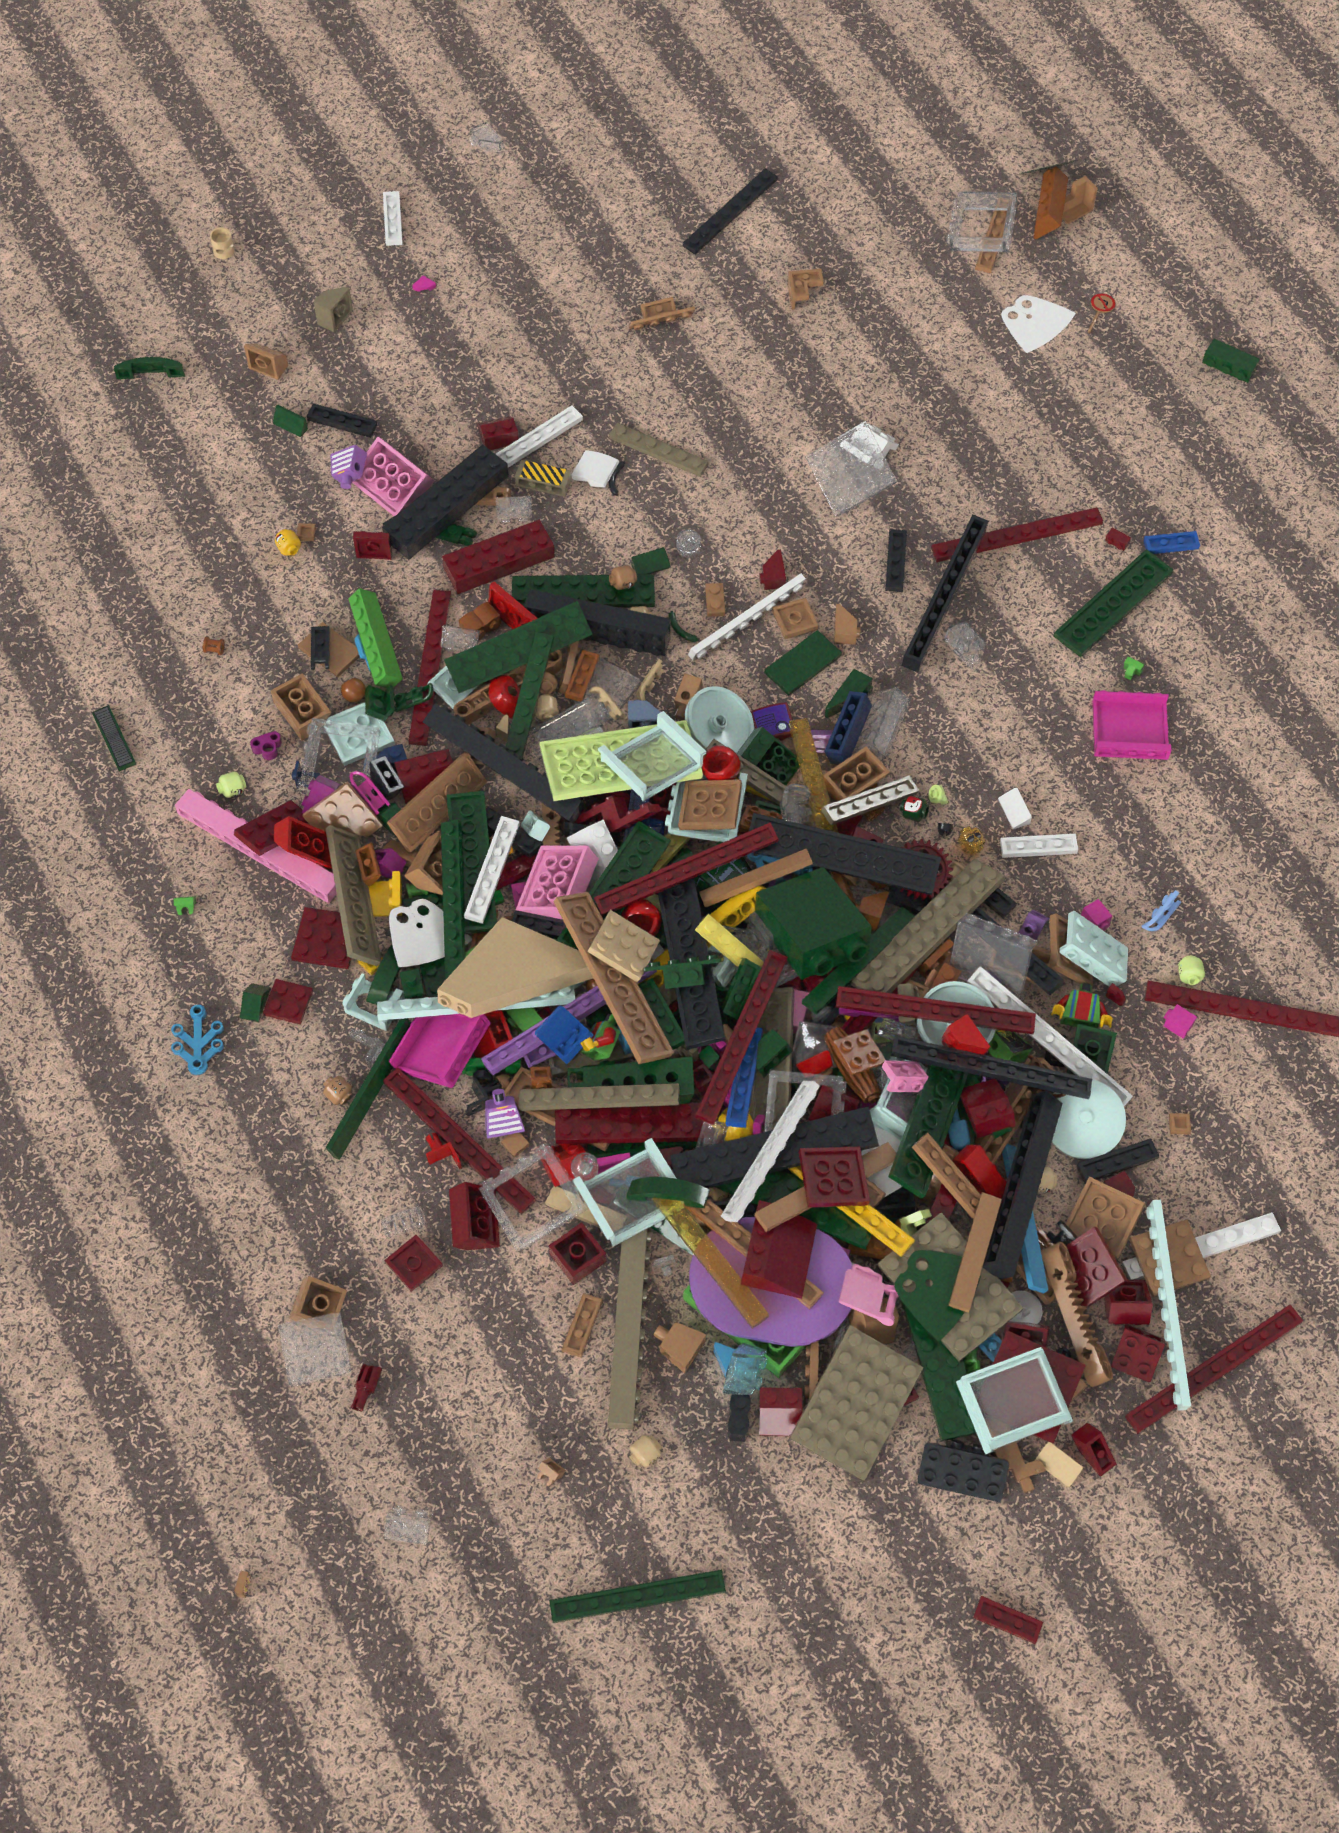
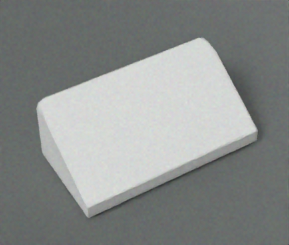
[998,788,1032,829]

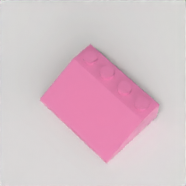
[352,437,435,516]
[516,846,599,919]

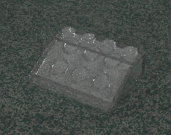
[527,698,605,775]

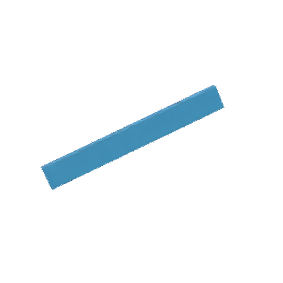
[1002,1144,1048,1293]

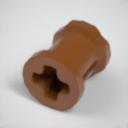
[202,637,225,655]

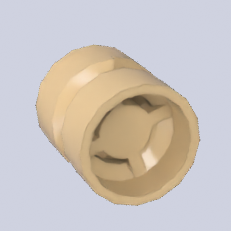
[210,227,235,259]

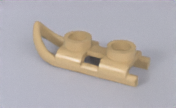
[636,659,664,701]
[589,686,628,721]

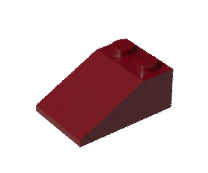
[960,1079,1016,1138]

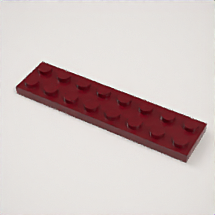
[555,1103,717,1144]

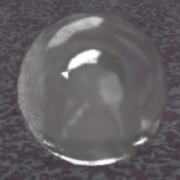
[571,1153,599,1181]

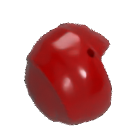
[701,745,741,780]
[621,899,662,937]

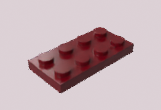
[234,800,310,856]

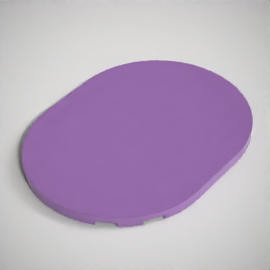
[689,1217,852,1346]

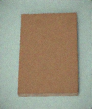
[298,622,360,677]

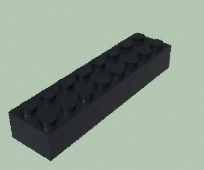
[382,444,509,560]
[524,589,671,656]

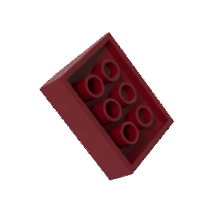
[740,1200,817,1299]

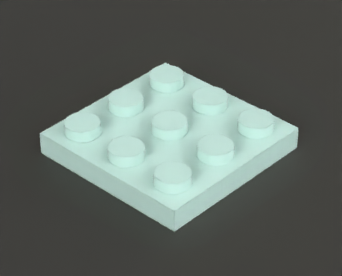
[323,702,395,766]

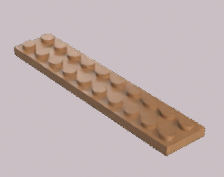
[553,892,674,1064]

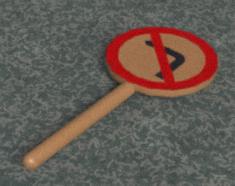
[1088,294,1115,333]

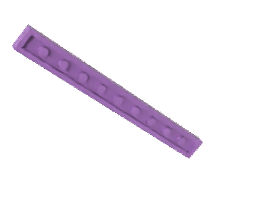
[481,961,657,1075]

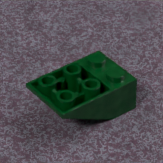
[737,727,803,786]

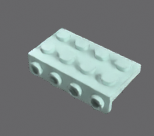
[1059,911,1128,987]

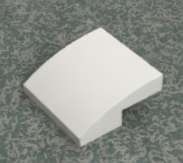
[571,450,619,487]

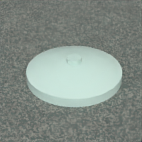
[685,686,754,753]
[917,981,996,1046]
[1052,1080,1126,1160]

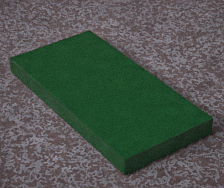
[764,630,842,696]

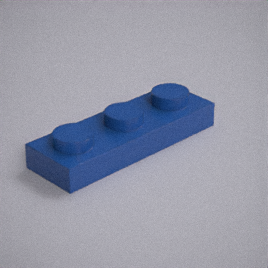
[1143,531,1200,554]

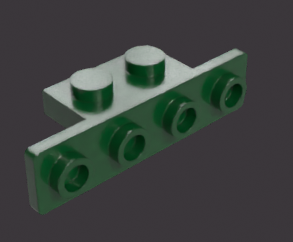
[643,954,724,989]

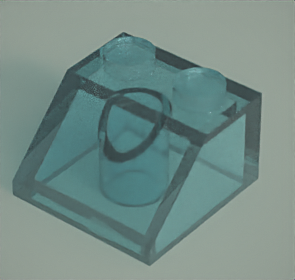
[722,1343,768,1395]

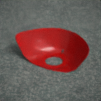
[488,675,520,719]
[796,1050,833,1078]

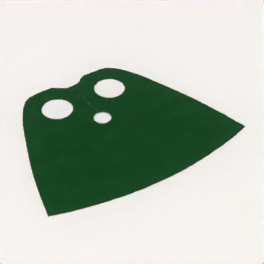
[894,1250,981,1342]

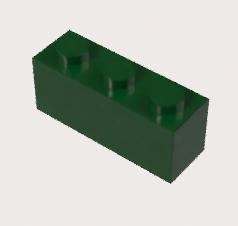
[1202,339,1260,383]

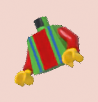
[1051,983,1113,1028]
[579,1014,620,1061]

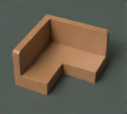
[1062,176,1098,224]
[787,269,823,310]

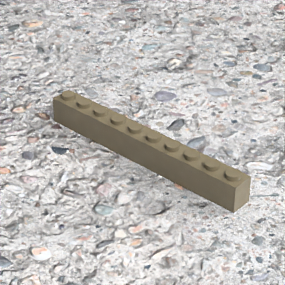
[608,1222,651,1430]

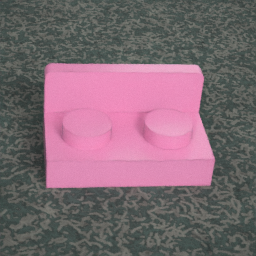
[882,1061,928,1092]

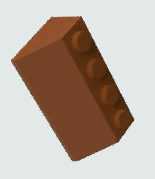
[1034,166,1068,239]

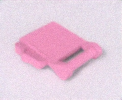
[839,1264,899,1326]

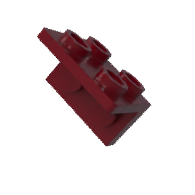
[1111,1324,1165,1382]

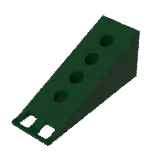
[567,1057,694,1104]

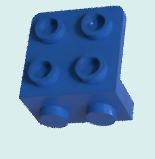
[535,1005,594,1064]

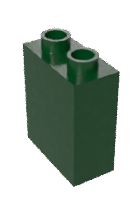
[755,867,872,980]

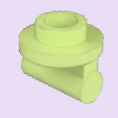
[928,785,948,805]

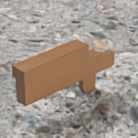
[984,1417,1046,1493]

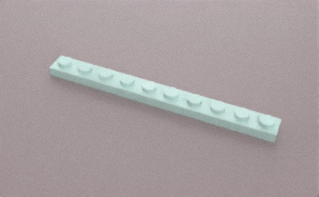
[377,985,575,1021]
[1146,1200,1191,1411]

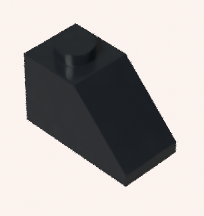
[369,756,404,800]

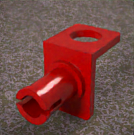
[426,1133,462,1170]

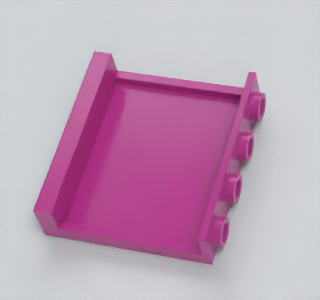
[1092,690,1171,760]
[389,997,491,1088]

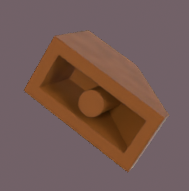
[856,891,889,931]

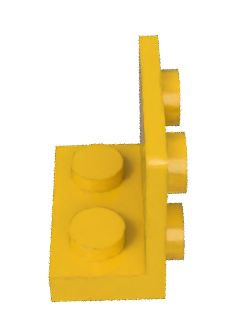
[368,871,402,917]

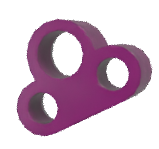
[250,731,282,760]

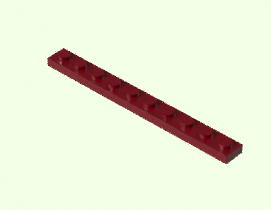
[931,507,1103,562]
[409,590,451,746]
[594,822,779,916]
[695,950,788,1125]
[1144,980,1339,1037]
[836,986,1036,1035]
[383,1068,536,1214]
[1125,1304,1303,1434]

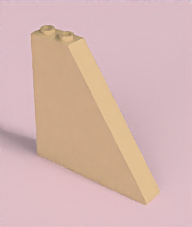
[437,917,593,1018]

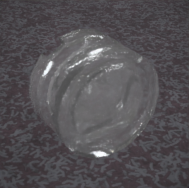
[676,530,701,558]

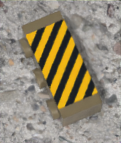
[515,460,572,497]

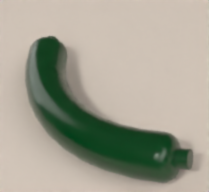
[668,611,699,643]

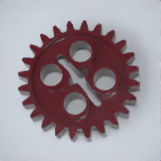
[900,839,953,901]

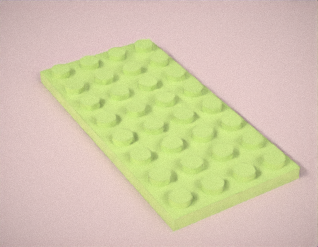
[540,720,703,801]

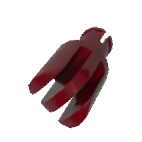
[350,1364,382,1412]

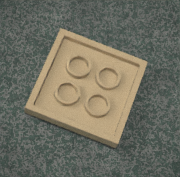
[587,910,660,983]

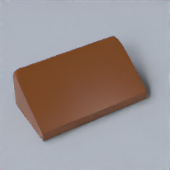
[355,842,381,886]

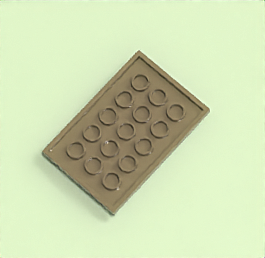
[877,1213,1024,1362]
[789,1325,923,1481]

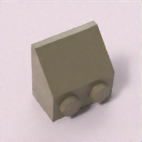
[314,287,353,332]

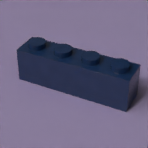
[824,691,872,765]

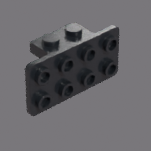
[917,1439,1009,1502]

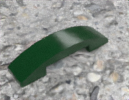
[114,357,185,379]
[366,944,402,1005]
[626,1177,710,1208]

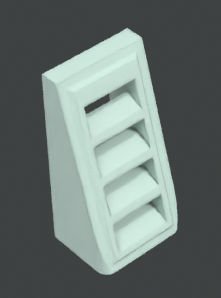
[521,810,550,841]

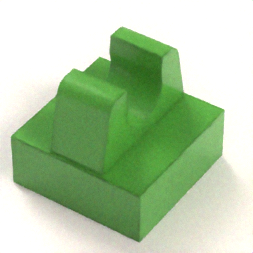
[1124,657,1144,680]
[174,896,196,915]

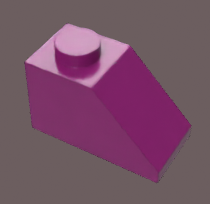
[375,848,407,878]

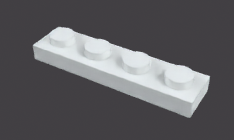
[383,191,403,246]
[1000,834,1078,858]

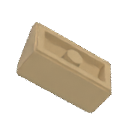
[1035,1442,1083,1488]

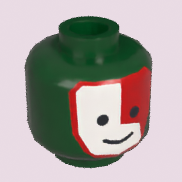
[900,795,929,822]

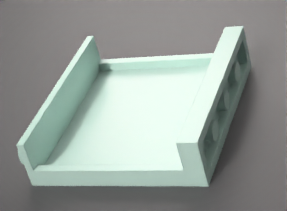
[665,773,748,842]

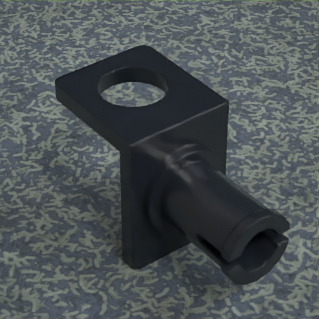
[466,1078,502,1116]

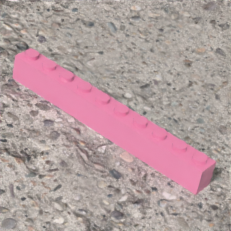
[175,789,337,903]

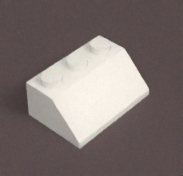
[567,820,618,889]

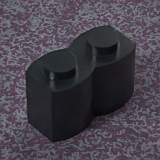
[727,1392,751,1442]

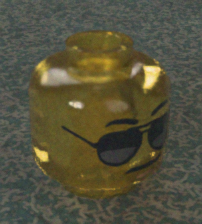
[958,826,986,855]

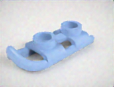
[1141,890,1181,931]

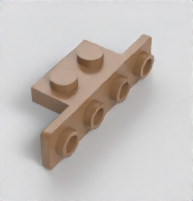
[629,297,695,330]

